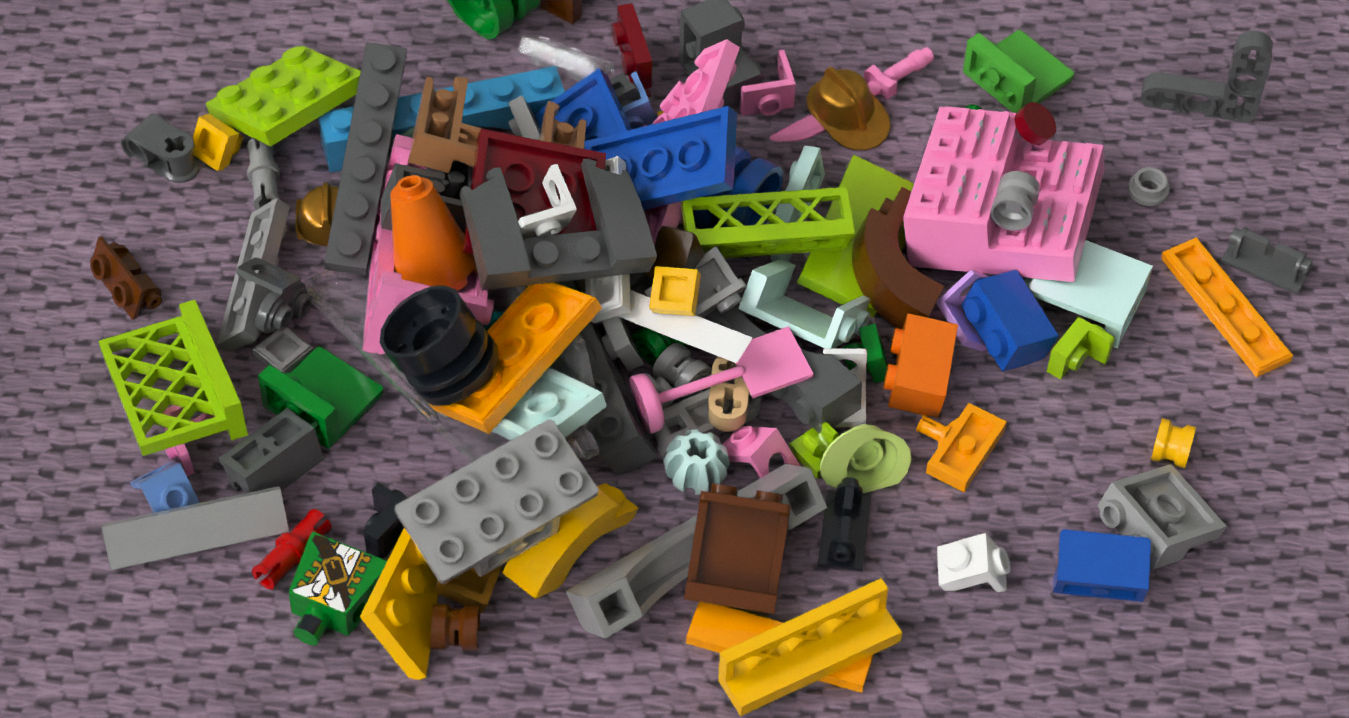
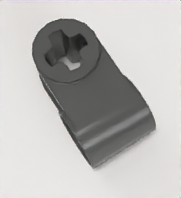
[121,114,200,183]

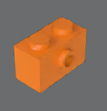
[883,313,958,418]

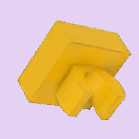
[192,114,244,171]
[649,266,701,316]

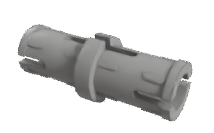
[247,138,280,210]

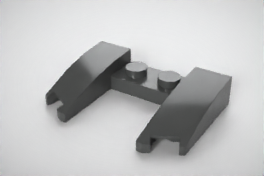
[460,159,657,290]

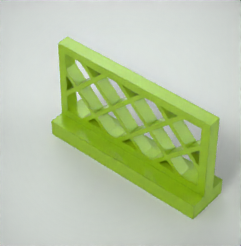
[98,299,248,456]

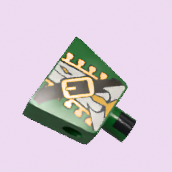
[289,532,387,646]

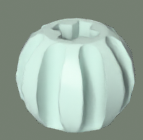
[664,429,730,495]

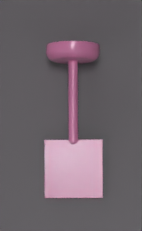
[629,326,814,435]

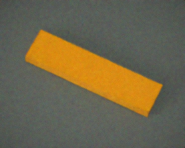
[1161,237,1293,377]
[686,602,874,693]

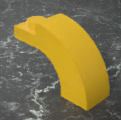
[502,483,639,599]

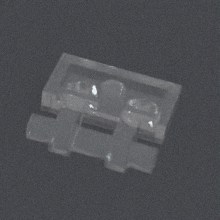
[518,35,615,81]

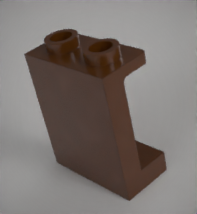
[684,483,791,614]

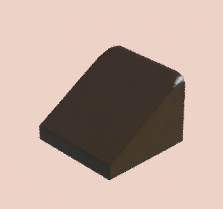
[646,226,705,278]

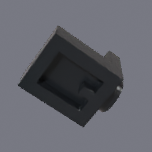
[363,483,408,559]

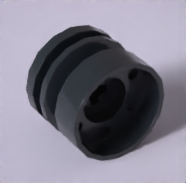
[379,285,499,406]

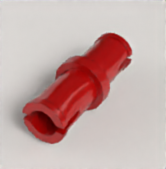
[252,509,332,590]

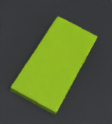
[796,154,914,318]

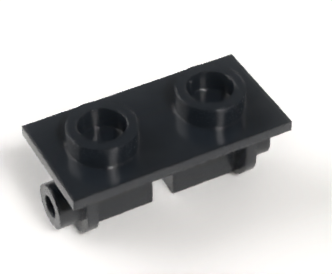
[818,477,871,571]

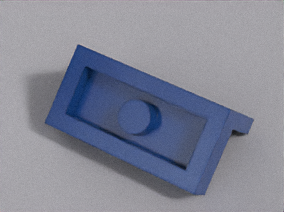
[1053,529,1151,602]

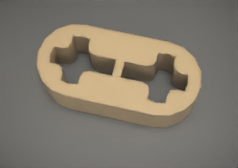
[708,356,749,432]

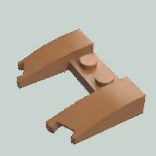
[408,77,587,173]

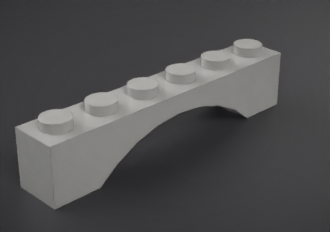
[566,464,827,639]

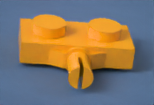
[916,403,1007,493]

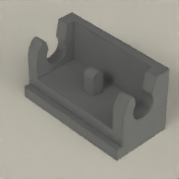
[219,408,324,493]

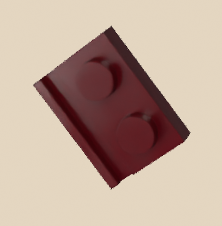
[611,3,652,97]

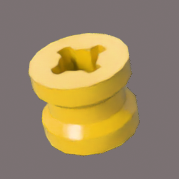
[1151,418,1196,469]

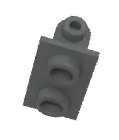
[1220,227,1314,294]

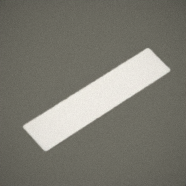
[617,290,752,363]

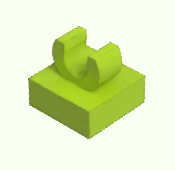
[789,422,839,479]

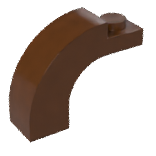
[852,187,944,329]

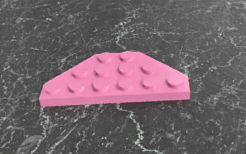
[643,39,740,244]

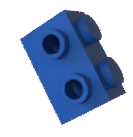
[961,270,1059,372]

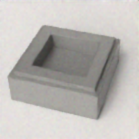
[253,327,314,373]

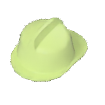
[820,424,911,494]

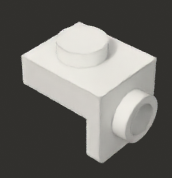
[937,533,1010,592]

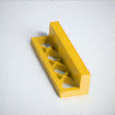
[718,578,902,716]

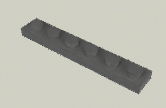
[324,42,407,276]

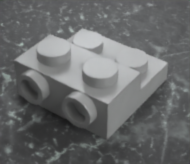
[1097,464,1227,570]

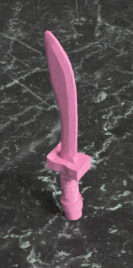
[769,47,934,142]

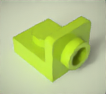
[1046,317,1115,380]

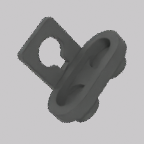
[236,257,312,333]

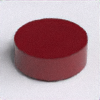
[1015,102,1056,145]

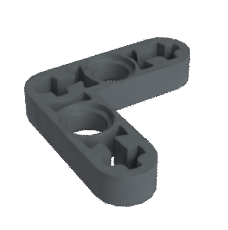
[1141,31,1273,123]

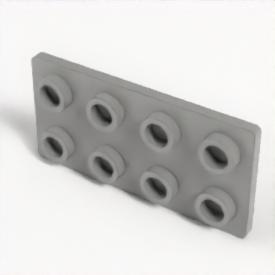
[395,419,598,584]

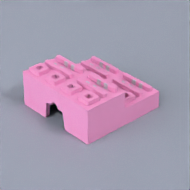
[903,106,1105,282]

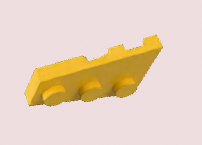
[360,527,438,680]

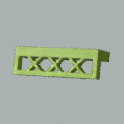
[680,187,855,259]

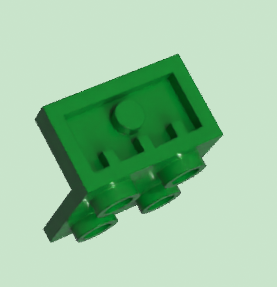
[258,347,383,449]

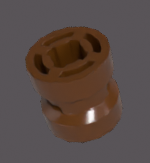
[431,603,480,651]

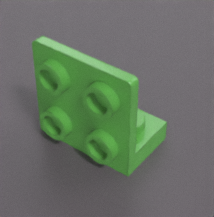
[963,30,1074,113]

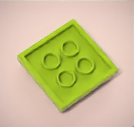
[205,46,361,146]

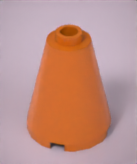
[390,175,478,291]

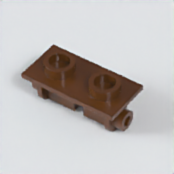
[90,236,162,320]

